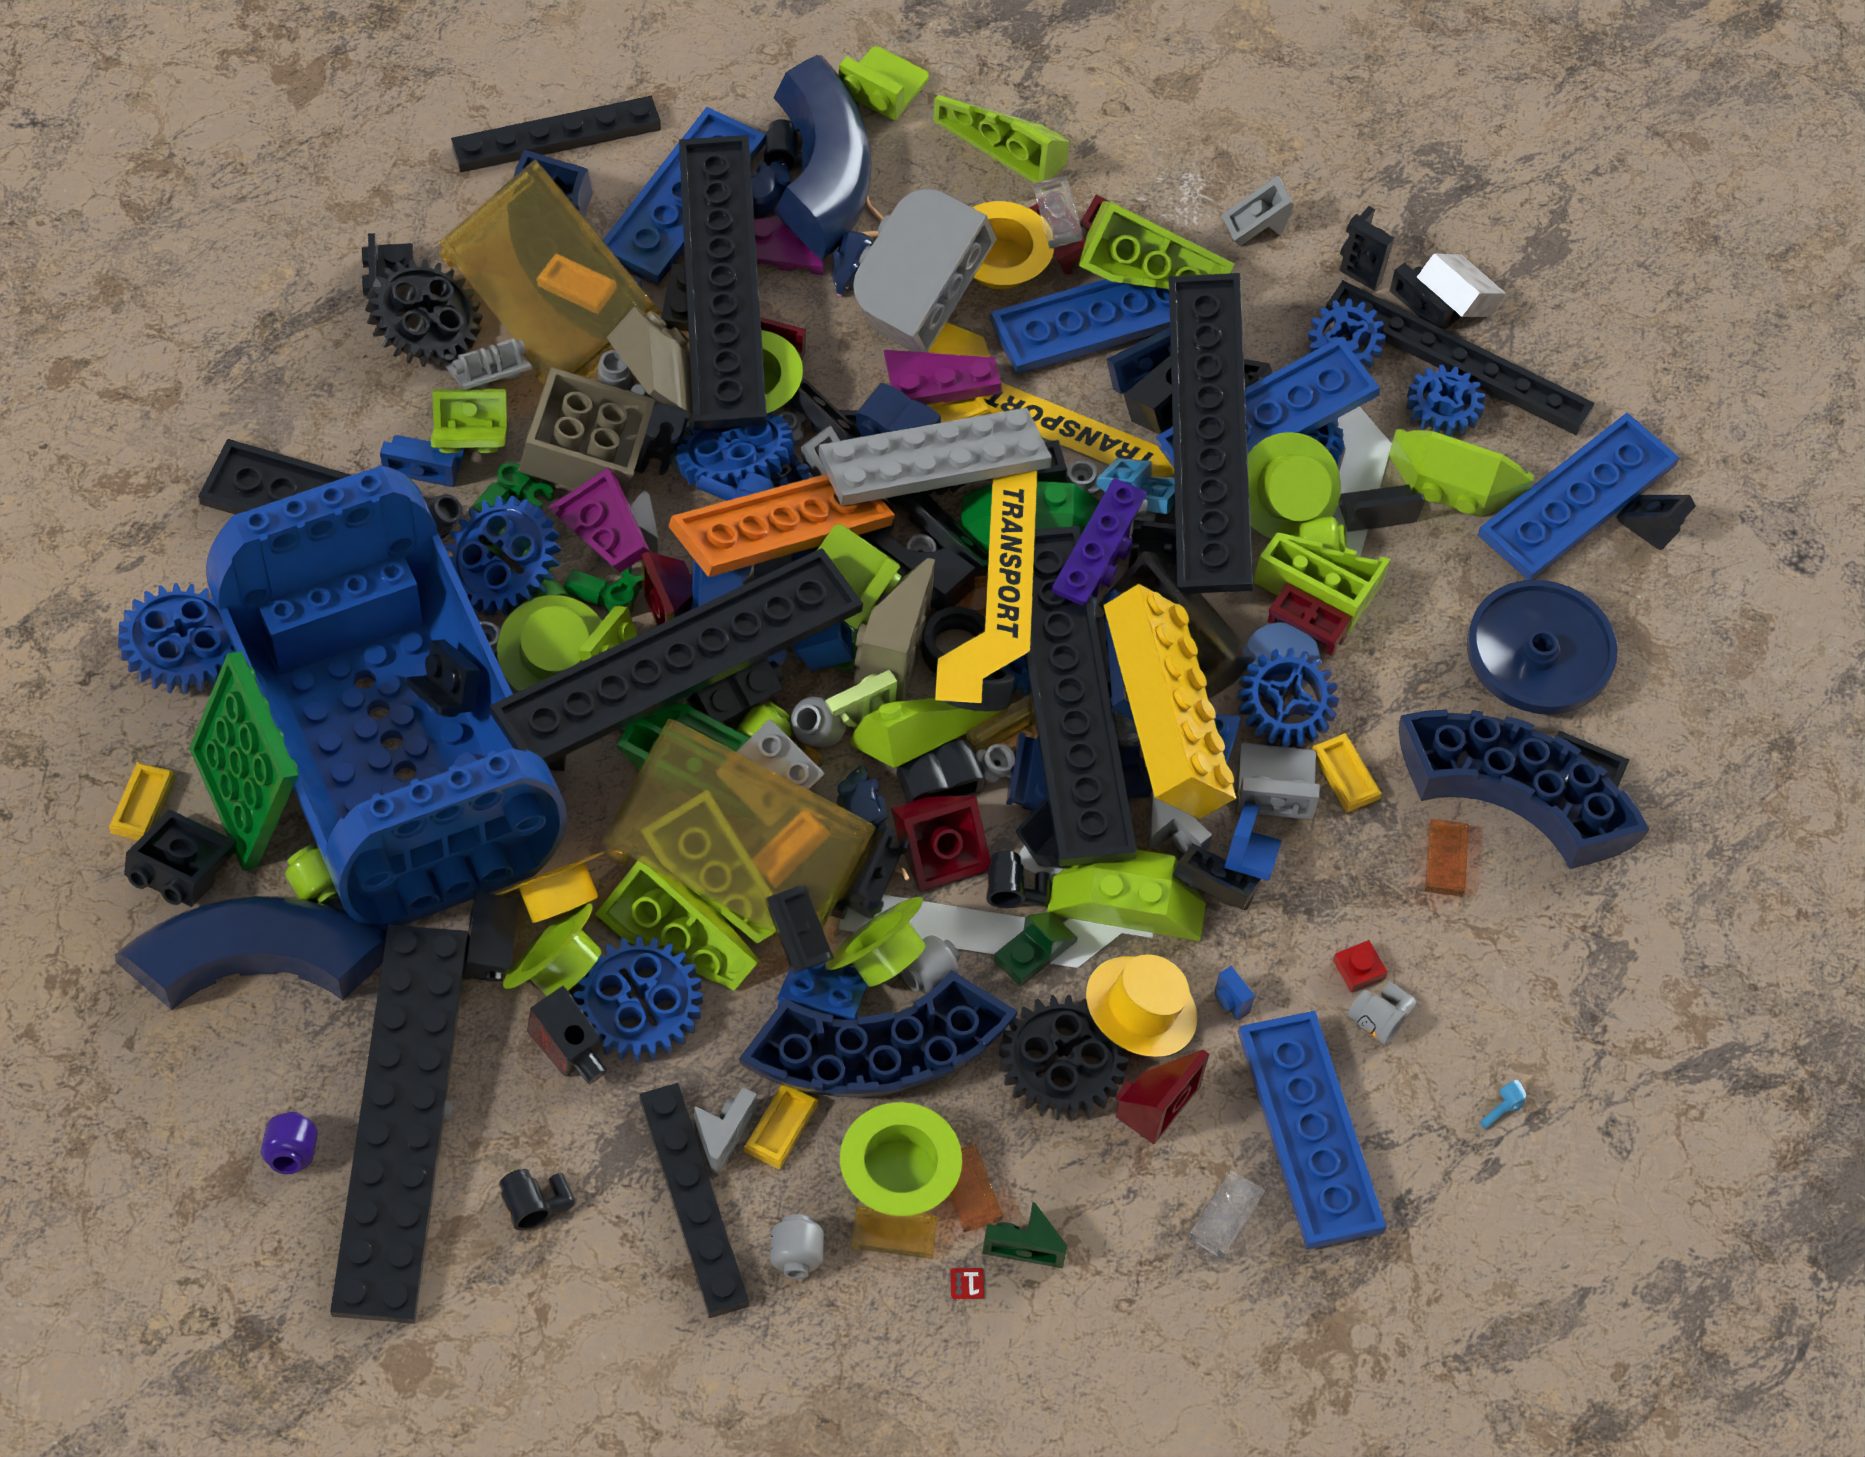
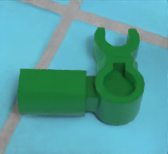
[468,462,554,519]
[564,566,643,615]

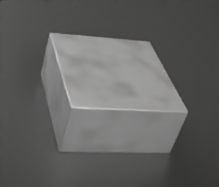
[1417,253,1506,317]

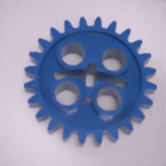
[676,412,795,490]
[445,496,562,615]
[118,583,235,694]
[573,936,703,1062]

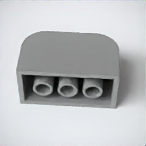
[854,189,997,353]

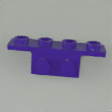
[1052,478,1146,606]

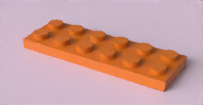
[668,474,895,577]

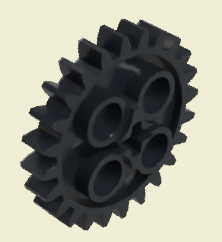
[365,259,483,367]
[998,995,1129,1120]

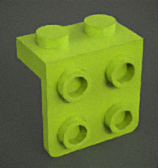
[839,46,929,121]
[431,389,508,453]
[817,524,901,629]

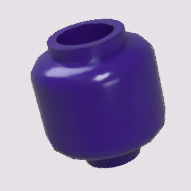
[261,1112,318,1174]

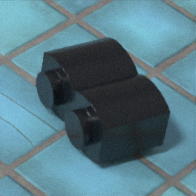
[896,739,985,803]

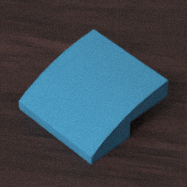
[1097,458,1175,514]

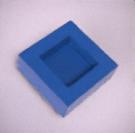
[1214,966,1255,1020]

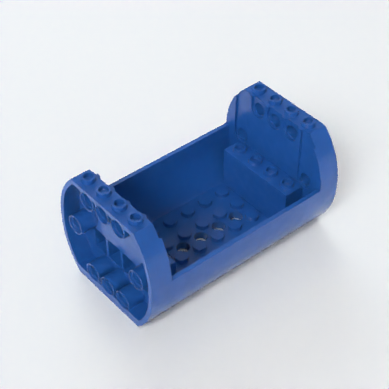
[206,465,567,931]

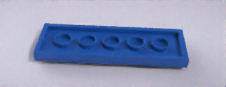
[598,107,766,284]
[990,279,1170,374]
[1156,337,1380,468]
[1478,413,1680,580]
[1238,1011,1386,1250]

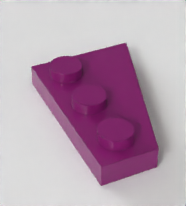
[754,216,823,275]
[884,350,1002,405]
[548,467,650,573]

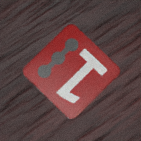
[950,1268,984,1299]

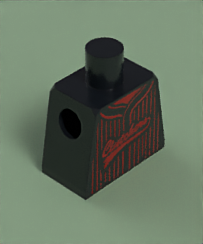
[527,985,607,1085]

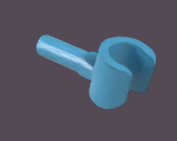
[1480,1080,1526,1129]

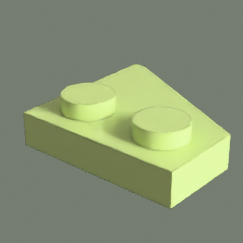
[825,670,897,730]

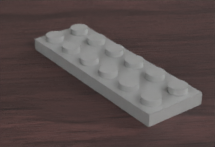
[819,408,1052,506]

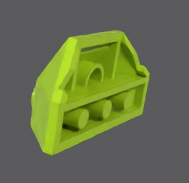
[1389,429,1534,517]
[1047,849,1206,941]

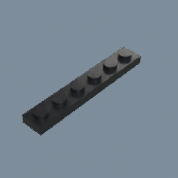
[451,96,661,173]
[639,1083,749,1318]

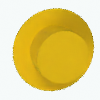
[972,201,1054,290]
[496,851,606,923]
[1086,954,1197,1057]

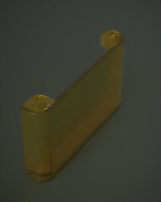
[438,159,663,386]
[601,719,876,948]

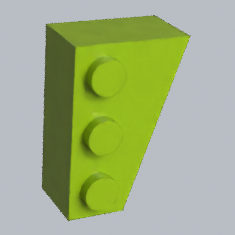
[1253,532,1391,634]

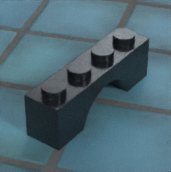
[858,499,975,611]

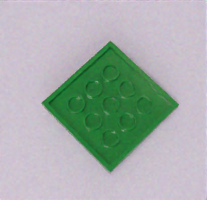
[189,651,298,871]

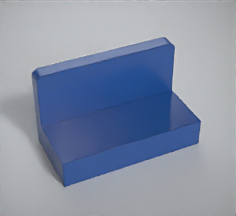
[380,435,464,487]
[1224,801,1281,880]

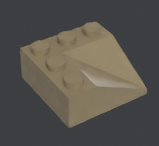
[518,367,656,497]
[853,558,935,702]

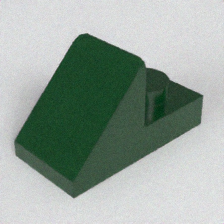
[994,912,1078,987]
[982,1202,1067,1268]

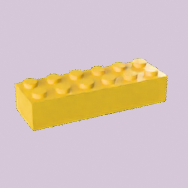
[1103,584,1236,819]

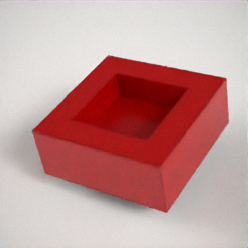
[1333,940,1388,993]

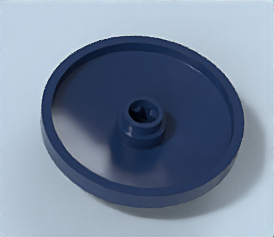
[1467,580,1618,714]

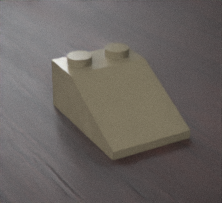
[606,306,694,425]

